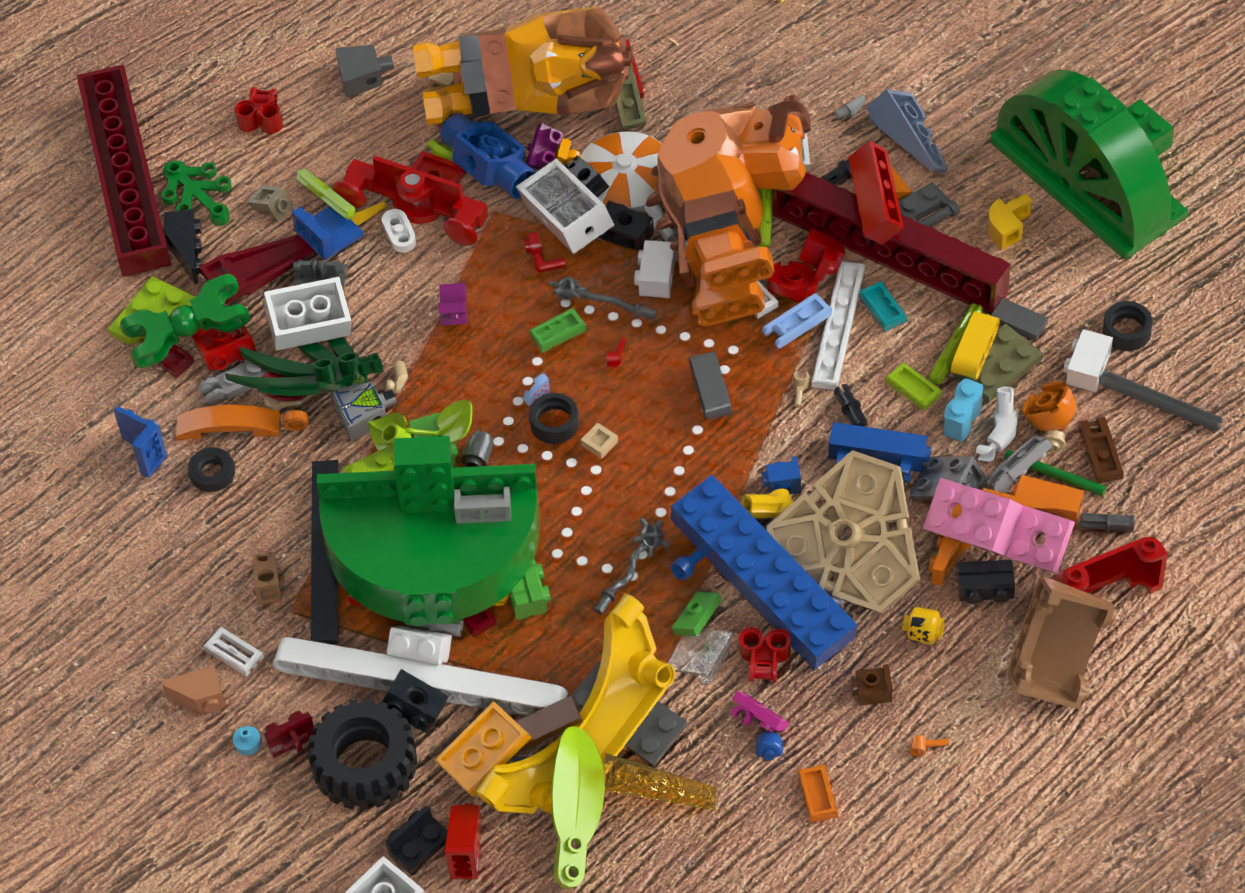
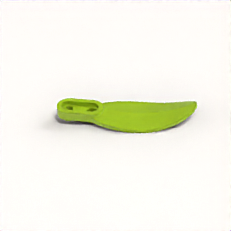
[551,726,605,889]

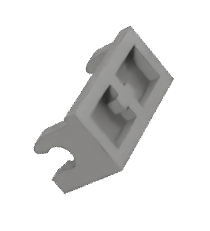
[454,487,511,524]

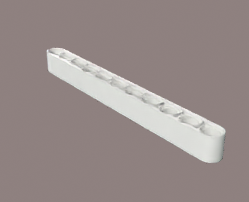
[273,637,568,716]

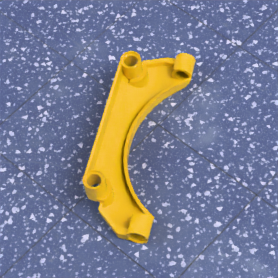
[475,594,675,816]

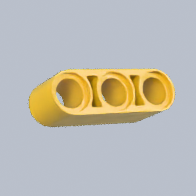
[951,311,1000,380]

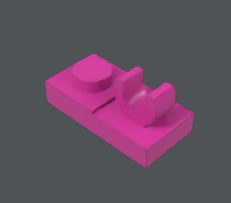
[731,691,790,732]

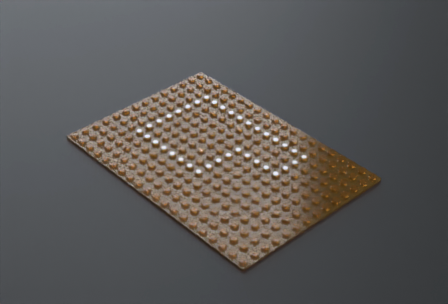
[292,212,814,697]

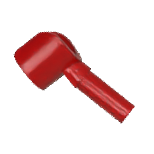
[606,337,627,367]

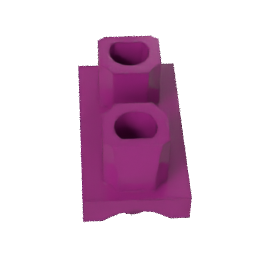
[526,123,563,170]

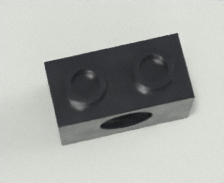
[598,201,654,253]
[382,669,449,734]

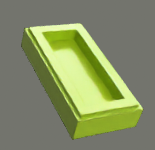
[886,362,942,411]

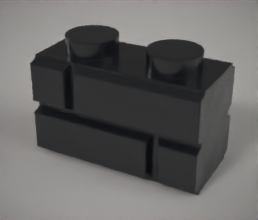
[957,560,1015,604]

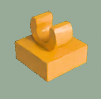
[555,138,580,166]

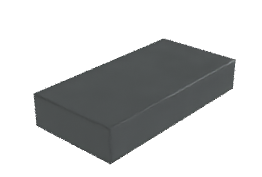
[991,298,1049,341]

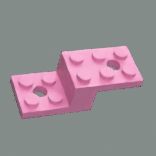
[923,478,1075,574]

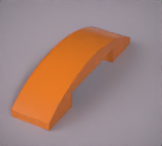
[176,405,281,440]

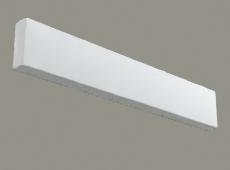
[812,261,865,390]

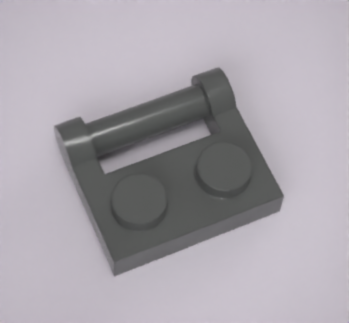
[898,182,960,227]

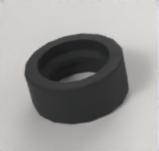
[1102,301,1153,351]
[529,393,579,444]

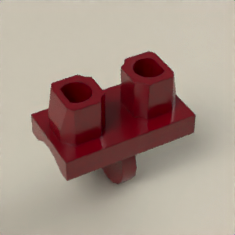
[264,710,314,758]

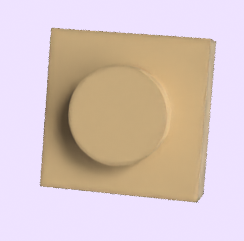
[581,423,618,459]

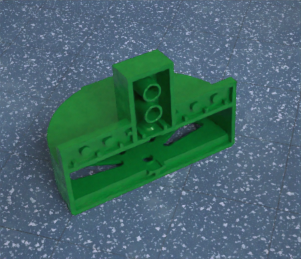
[991,70,1189,259]
[317,436,540,626]

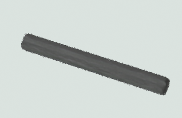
[1099,370,1223,432]

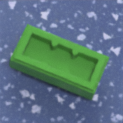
[529,308,586,353]
[671,591,722,637]

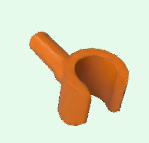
[910,735,949,756]

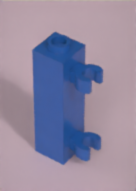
[828,422,931,483]

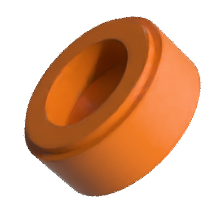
[282,410,309,431]

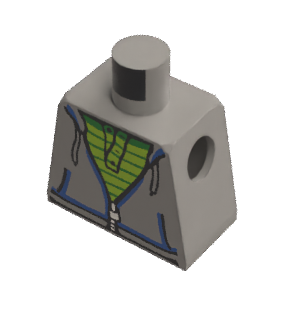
[331,382,397,442]

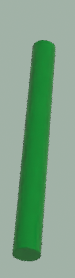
[1004,449,1106,496]

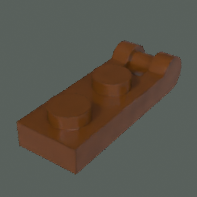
[1078,417,1124,483]

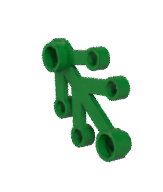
[161,160,232,226]

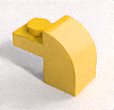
[988,193,1032,251]

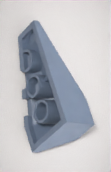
[866,89,948,173]

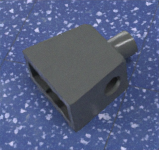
[335,45,394,98]

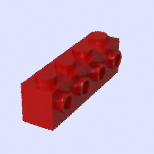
[848,141,904,245]

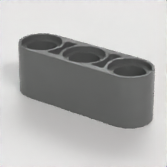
[689,351,732,420]

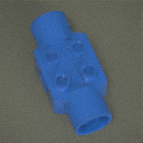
[440,113,536,199]

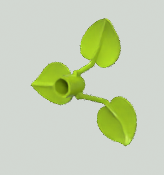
[368,400,472,452]

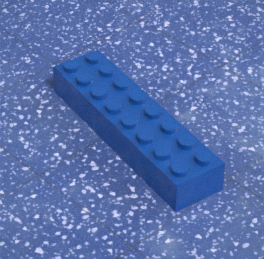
[671,475,857,671]

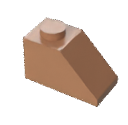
[161,666,226,714]

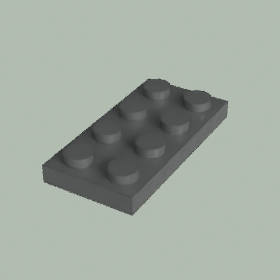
[571,660,688,767]

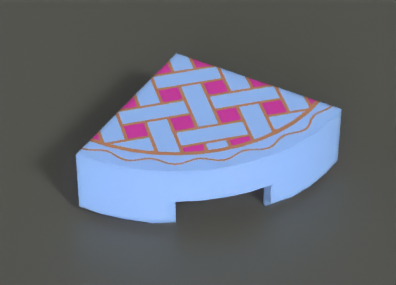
[523,373,550,406]

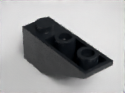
[164,209,202,284]

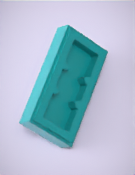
[859,281,907,332]

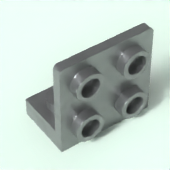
[910,456,987,500]

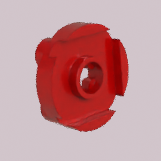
[767,261,819,303]

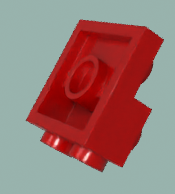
[190,326,257,372]

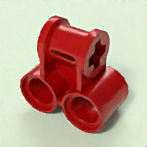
[234,87,283,134]
[739,627,791,683]

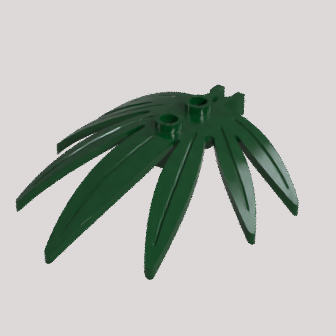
[225,337,384,396]

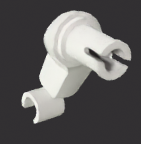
[976,387,1018,462]

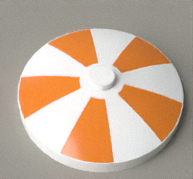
[580,132,662,212]

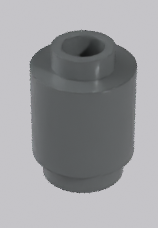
[461,431,493,467]

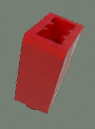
[445,803,482,879]

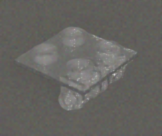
[668,628,734,685]

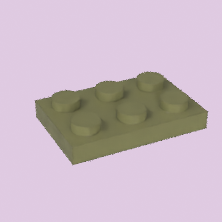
[951,323,1043,403]

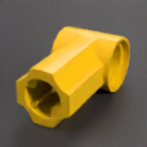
[742,489,793,519]

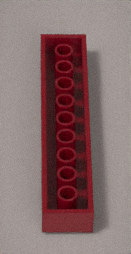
[76,64,172,277]
[772,172,1011,315]

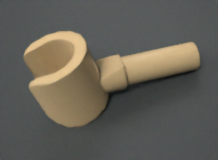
[793,371,809,408]
[264,396,302,411]

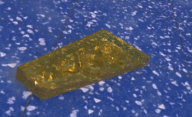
[603,753,718,811]

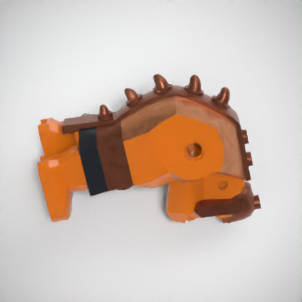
[645,95,811,326]

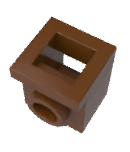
[851,664,893,706]

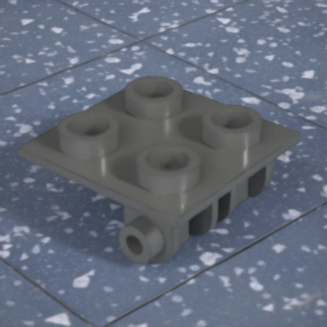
[293,259,347,290]

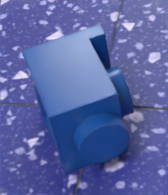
[761,456,801,494]

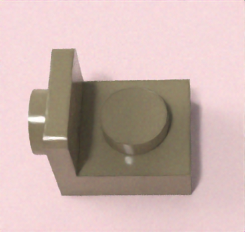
[248,185,293,221]

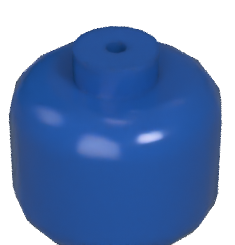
[755,731,783,761]

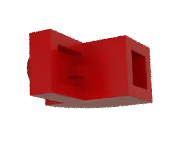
[798,228,845,282]

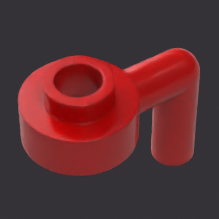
[523,231,566,273]

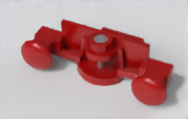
[333,151,488,246]

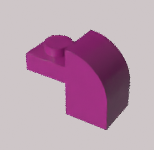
[438,283,468,325]

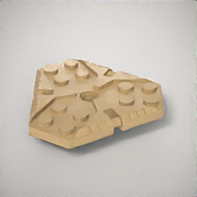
[766,450,920,613]

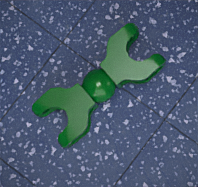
[120,274,250,368]

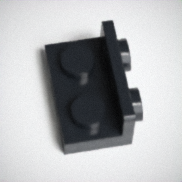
[386,806,448,875]

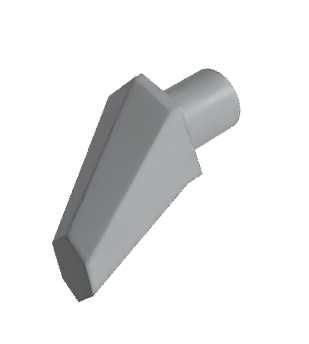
[834,95,866,120]

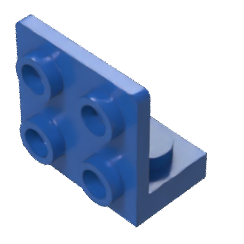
[292,206,364,260]
[113,406,167,478]

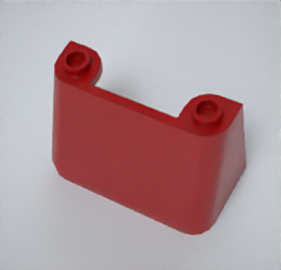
[1049,537,1168,594]

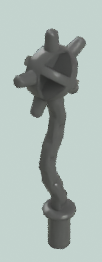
[549,276,657,320]
[593,518,670,615]

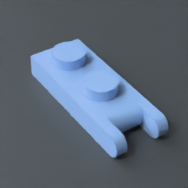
[762,293,832,348]

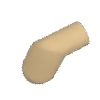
[384,361,408,395]

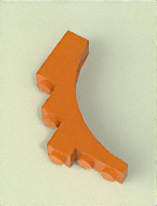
[928,475,1084,586]

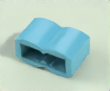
[944,378,983,442]

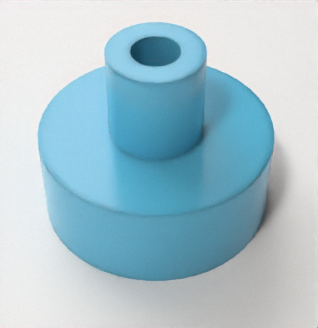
[233,726,262,756]

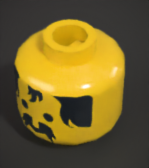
[903,607,945,645]

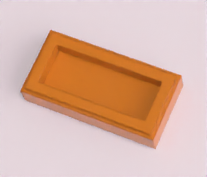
[797,764,838,823]

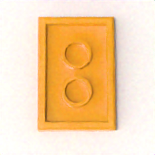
[435,701,532,797]

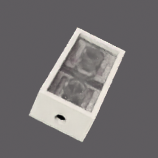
[516,159,614,254]

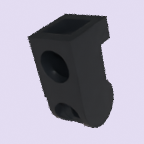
[565,155,609,198]

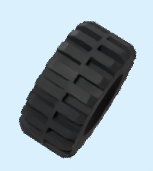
[308,699,417,810]

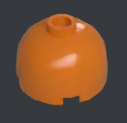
[1022,381,1077,432]

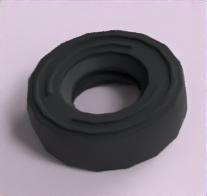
[188,447,235,492]

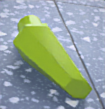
[428,139,454,162]

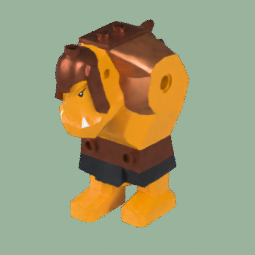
[413,6,633,125]

